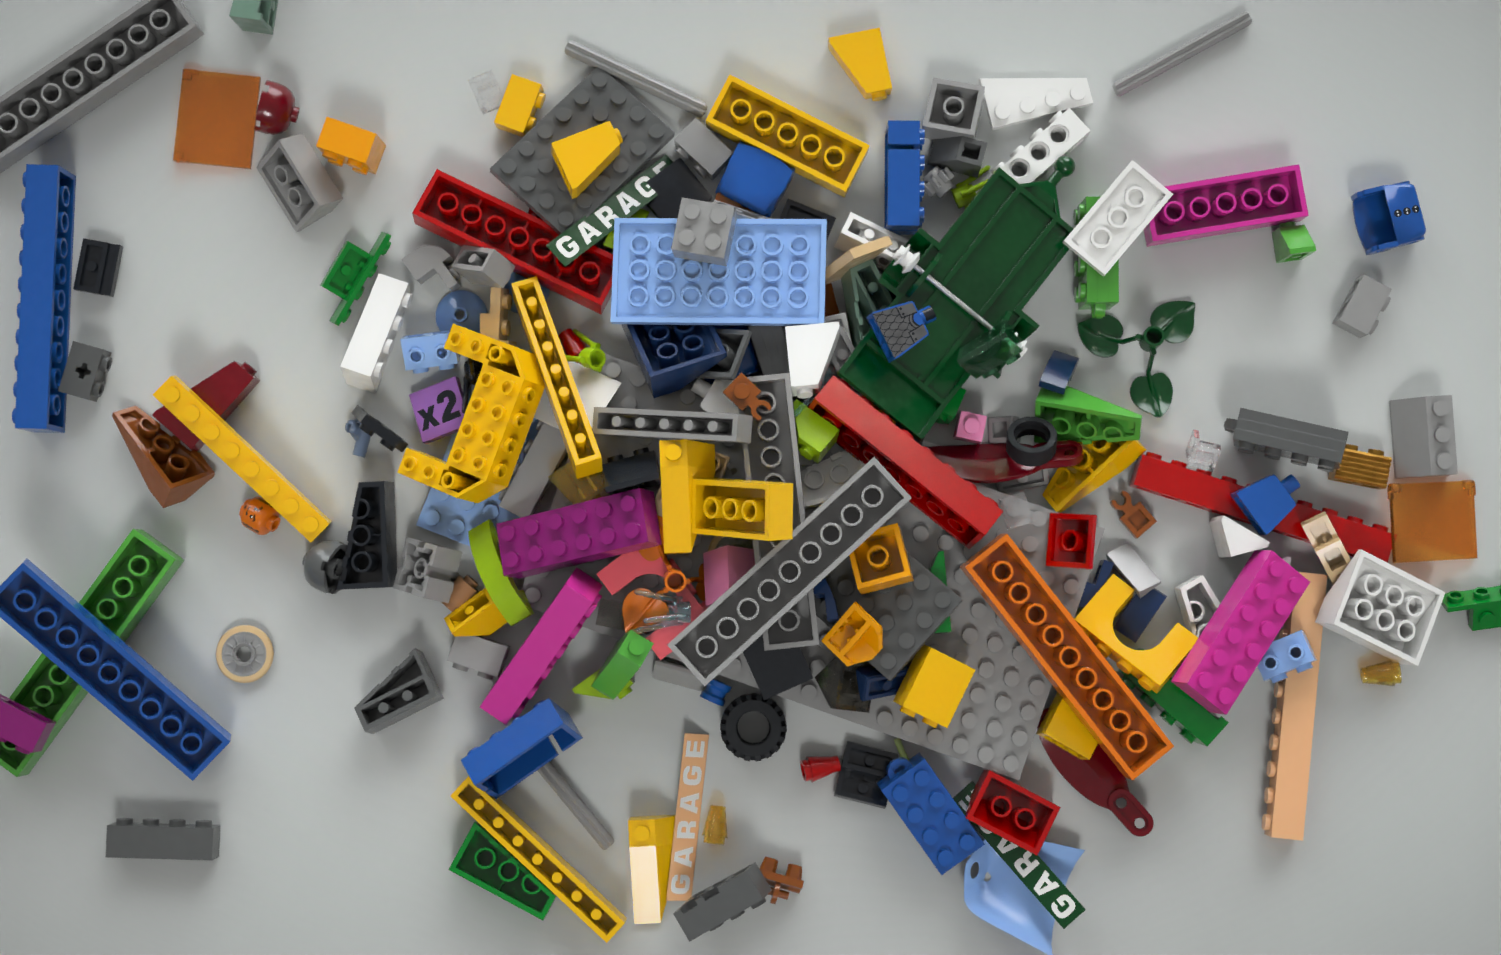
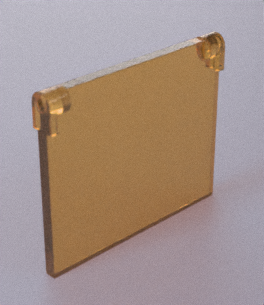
[173,69,261,169]
[1387,480,1477,563]

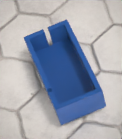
[884,120,925,235]
[461,698,583,799]

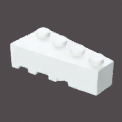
[340,274,413,394]
[1174,575,1258,668]

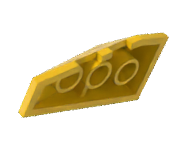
[659,439,716,554]
[1042,440,1146,513]
[628,815,676,924]

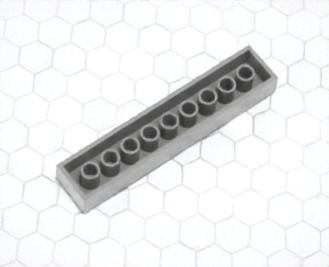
[0,0,205,173]
[735,373,819,651]
[667,457,912,687]

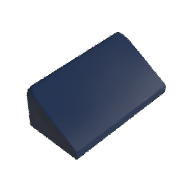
[856,665,909,701]

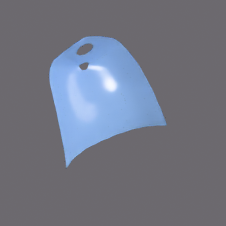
[964,839,1085,955]

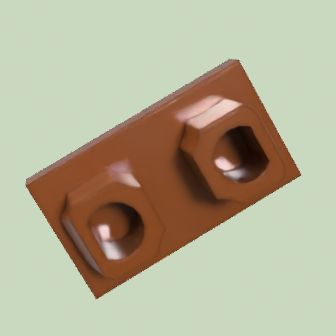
[759,857,804,904]

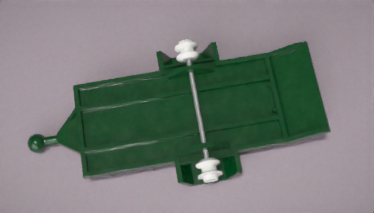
[836,156,1075,441]

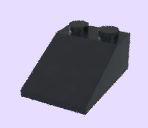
[602,447,661,495]

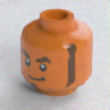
[239,497,280,535]

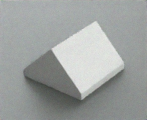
[1209,515,1270,558]

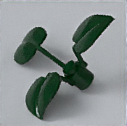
[1077,301,1195,418]

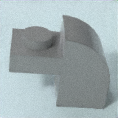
[402,245,461,292]

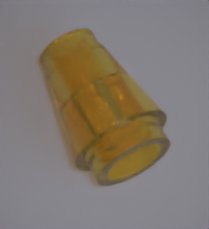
[1360,660,1402,686]
[701,805,728,845]

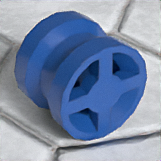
[700,679,732,706]

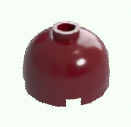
[255,80,300,135]

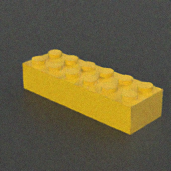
[706,74,870,198]

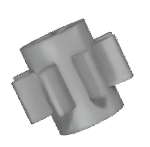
[923,166,955,199]

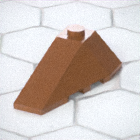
[112,405,215,508]

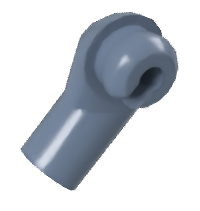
[345,420,371,458]

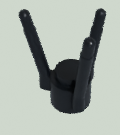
[462,358,483,414]

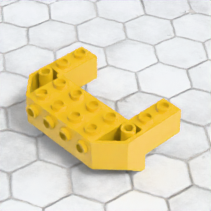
[397,324,545,503]

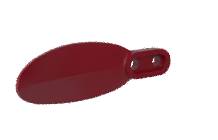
[928,440,1083,483]
[1037,708,1154,837]

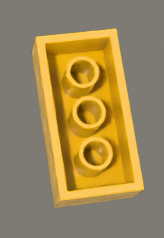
[692,478,793,541]

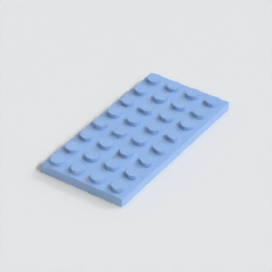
[610,218,827,326]

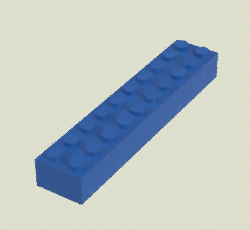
[12,164,76,433]
[0,558,231,781]

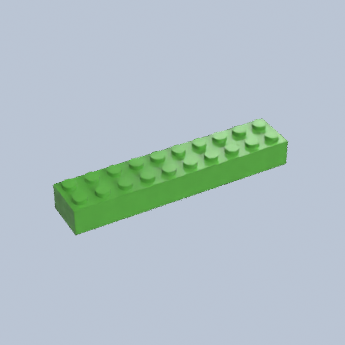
[0,529,184,777]

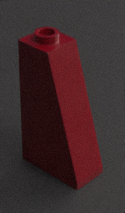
[152,361,260,451]

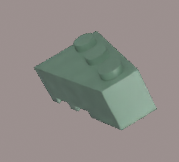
[229,0,278,35]
[841,259,893,348]

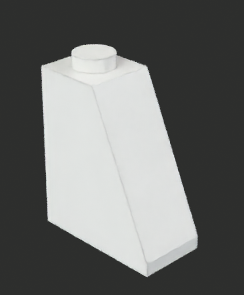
[785,322,839,398]

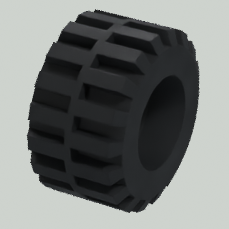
[720,693,787,761]

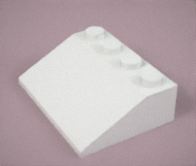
[1315,549,1445,666]

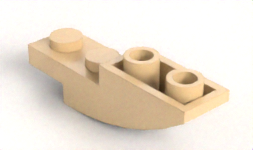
[480,287,519,348]
[1300,511,1351,585]

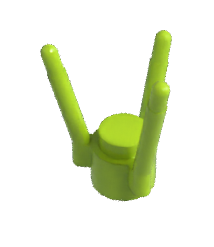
[951,165,990,209]
[565,329,606,372]

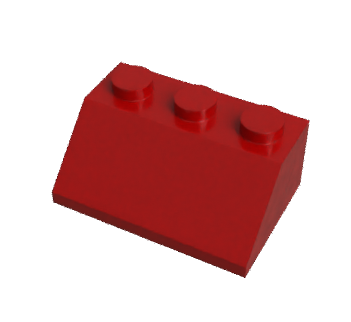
[965,770,1061,856]

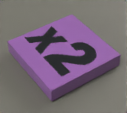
[409,376,464,444]

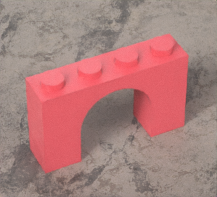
[596,551,708,660]

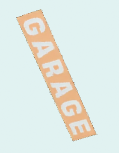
[666,733,709,901]

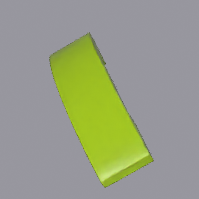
[468,519,534,626]

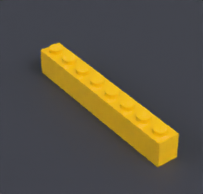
[511,276,603,479]
[153,375,332,542]
[450,776,627,943]

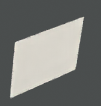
[534,361,621,429]

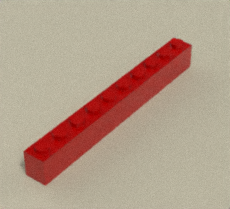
[1129,452,1396,563]

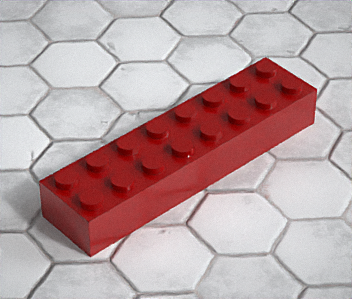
[412,169,613,315]
[808,375,1003,549]

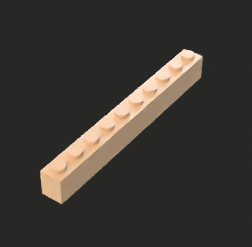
[1262,572,1327,841]

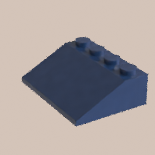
[622,324,727,398]

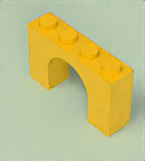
[1075,574,1198,694]

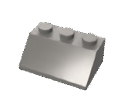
[256,133,343,232]
[1389,395,1458,479]

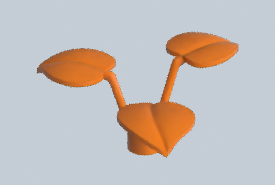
[622,515,705,634]

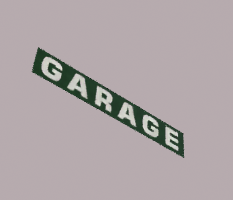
[546,154,673,267]
[953,781,1086,929]

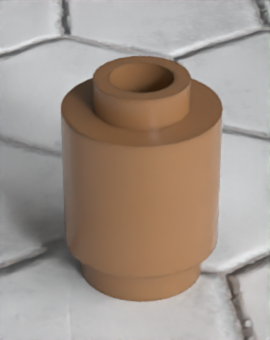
[442,575,479,612]

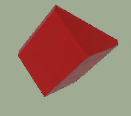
[1046,513,1097,570]

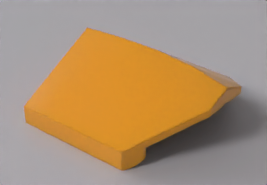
[821,602,883,666]

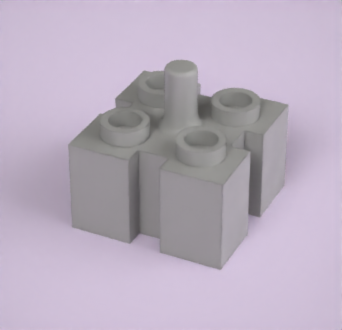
[393,537,462,603]

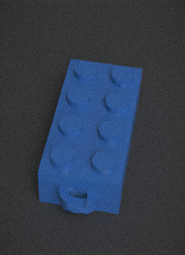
[877,752,985,875]

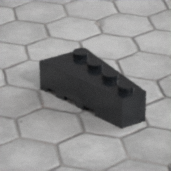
[337,481,397,590]

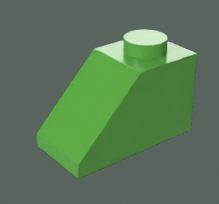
[1272,222,1316,263]

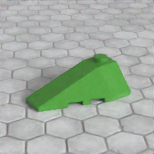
[1034,386,1142,445]

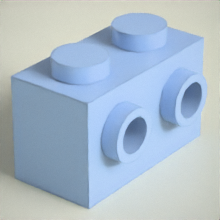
[400,330,461,374]
[1258,630,1317,684]

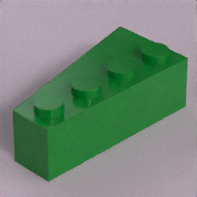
[1117,648,1229,747]
[448,822,557,920]

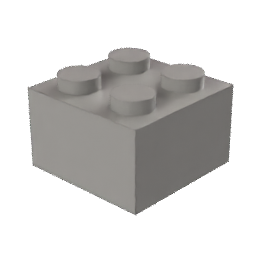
[922,77,985,140]
[671,197,737,266]

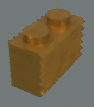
[1328,444,1392,490]

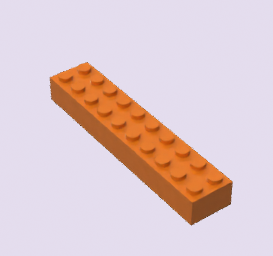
[960,533,1174,780]

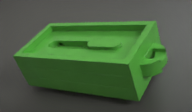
[1073,196,1119,319]

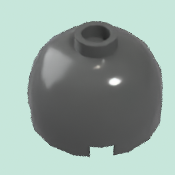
[302,540,347,594]

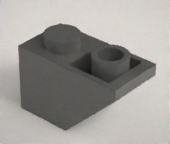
[927,136,987,178]

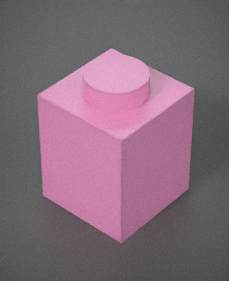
[953,411,987,444]

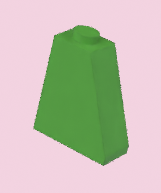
[591,630,654,700]

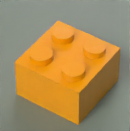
[316,117,386,175]
[849,523,914,595]

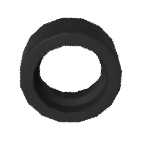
[1006,417,1057,466]

